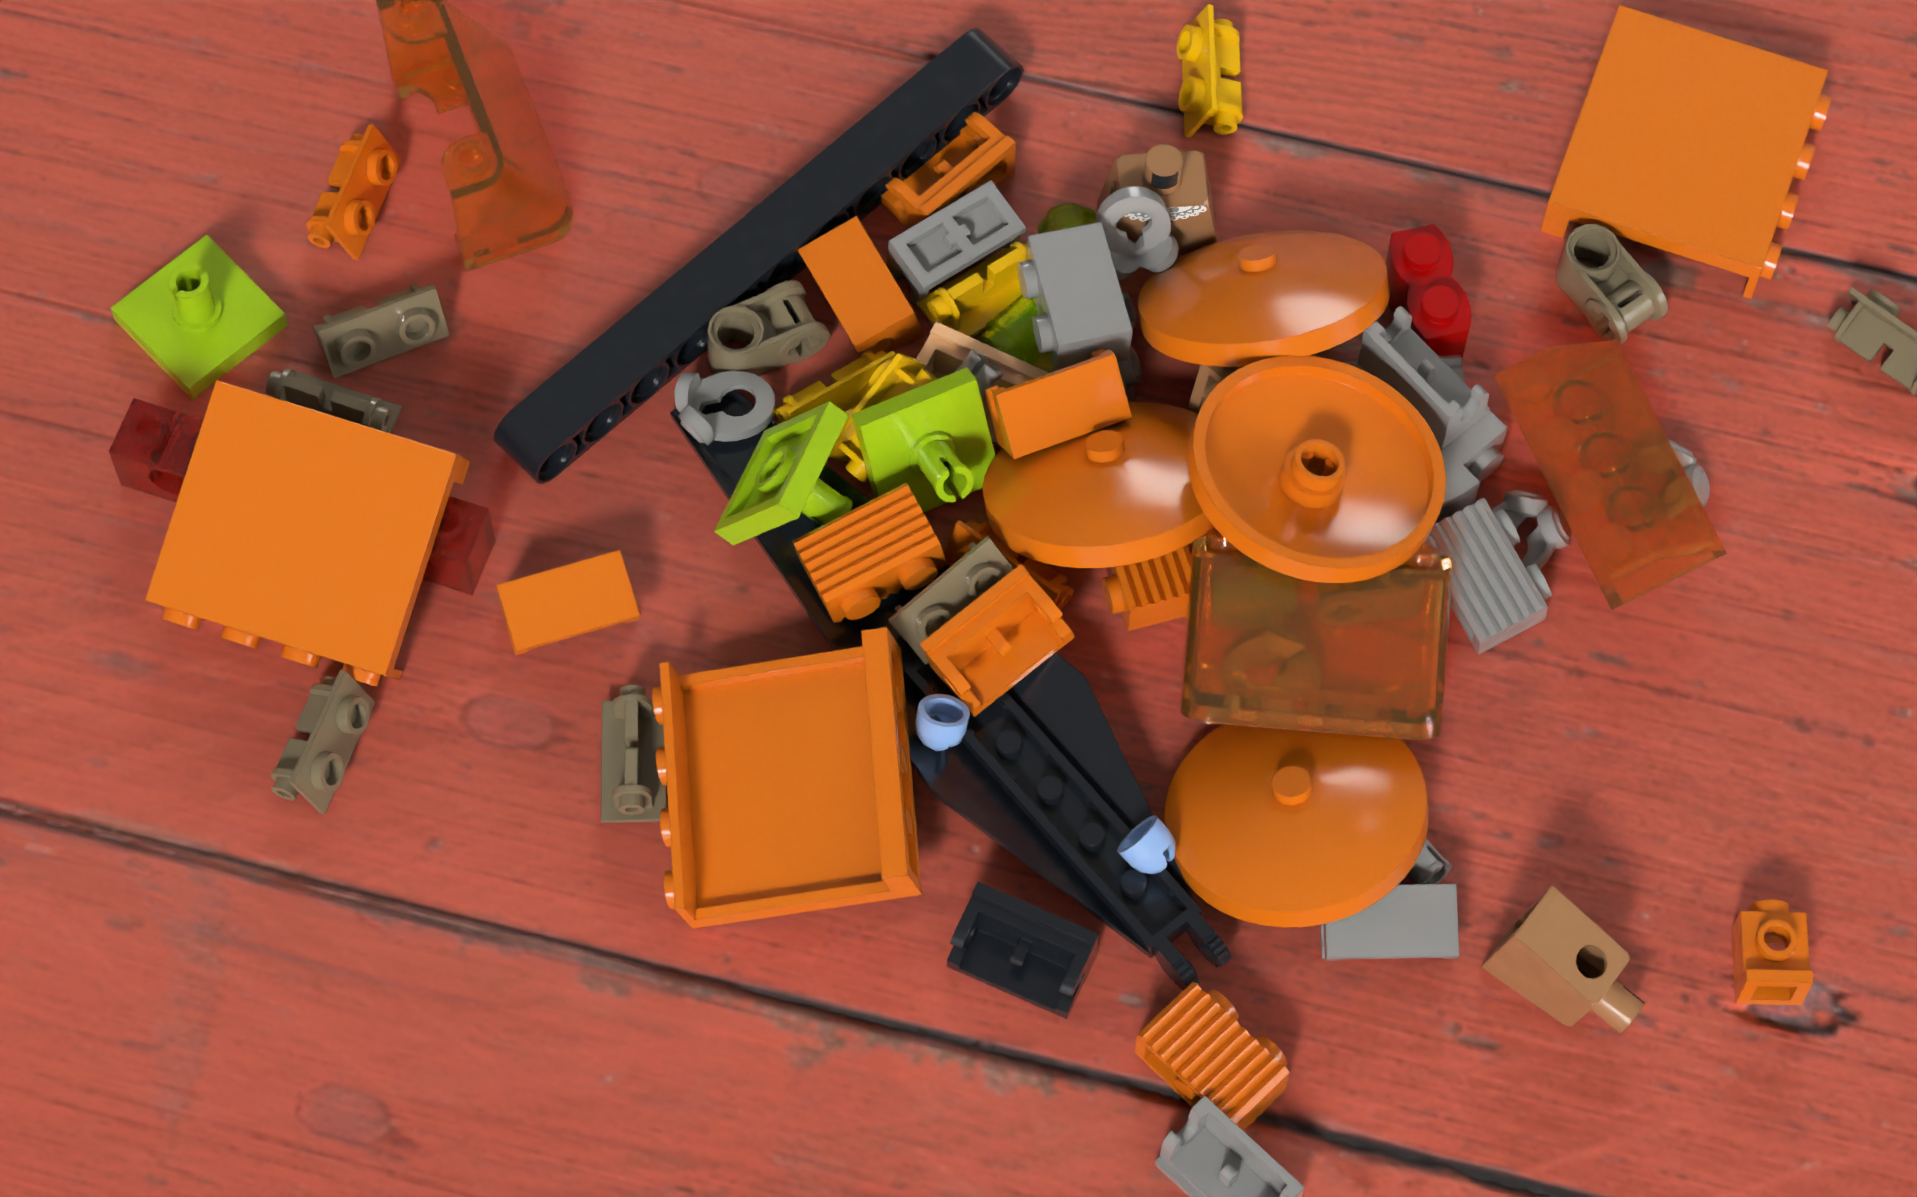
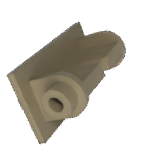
[313,282,450,378]
[1827,287,1917,396]
[266,368,402,434]
[888,536,1014,665]
[271,670,376,814]
[601,685,666,823]

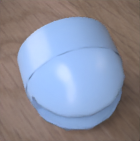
[915,694,970,751]
[1117,815,1176,874]

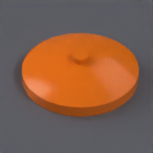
[1138,230,1390,367]
[1187,356,1446,583]
[983,402,1214,568]
[1164,702,1429,928]

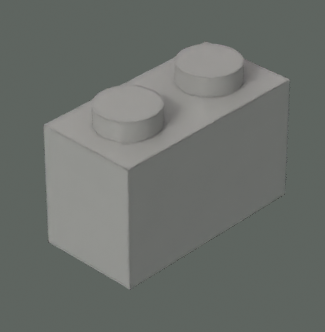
[1017,222,1133,371]

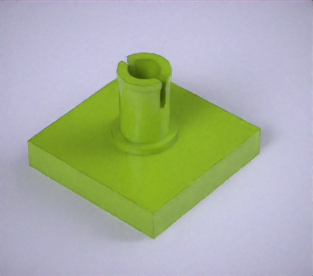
[110,234,288,400]
[851,367,995,512]
[714,401,853,546]

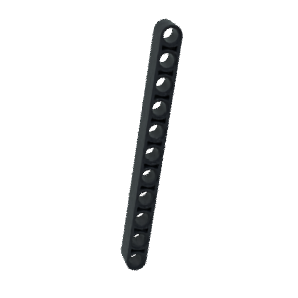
[493,28,1024,484]

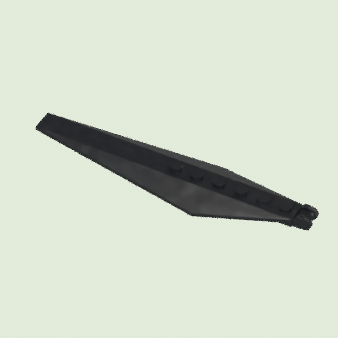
[670,390,1232,990]

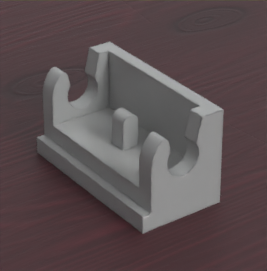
[886,180,1026,304]
[1357,306,1490,449]
[1320,884,1459,961]
[1154,1096,1305,1197]

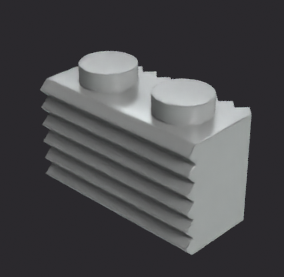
[1423,498,1552,655]

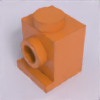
[1731,899,1813,1005]

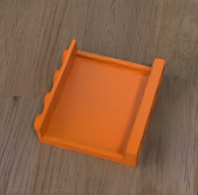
[1541,5,1832,299]
[145,380,470,687]
[652,627,922,929]

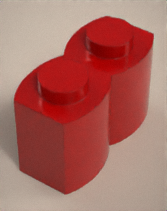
[1385,224,1472,359]

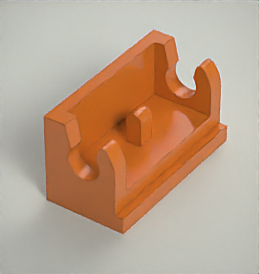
[881,112,1016,229]
[798,216,925,354]
[985,348,1132,459]
[496,550,640,656]
[919,564,1074,717]

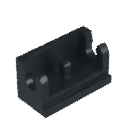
[947,882,1099,1019]

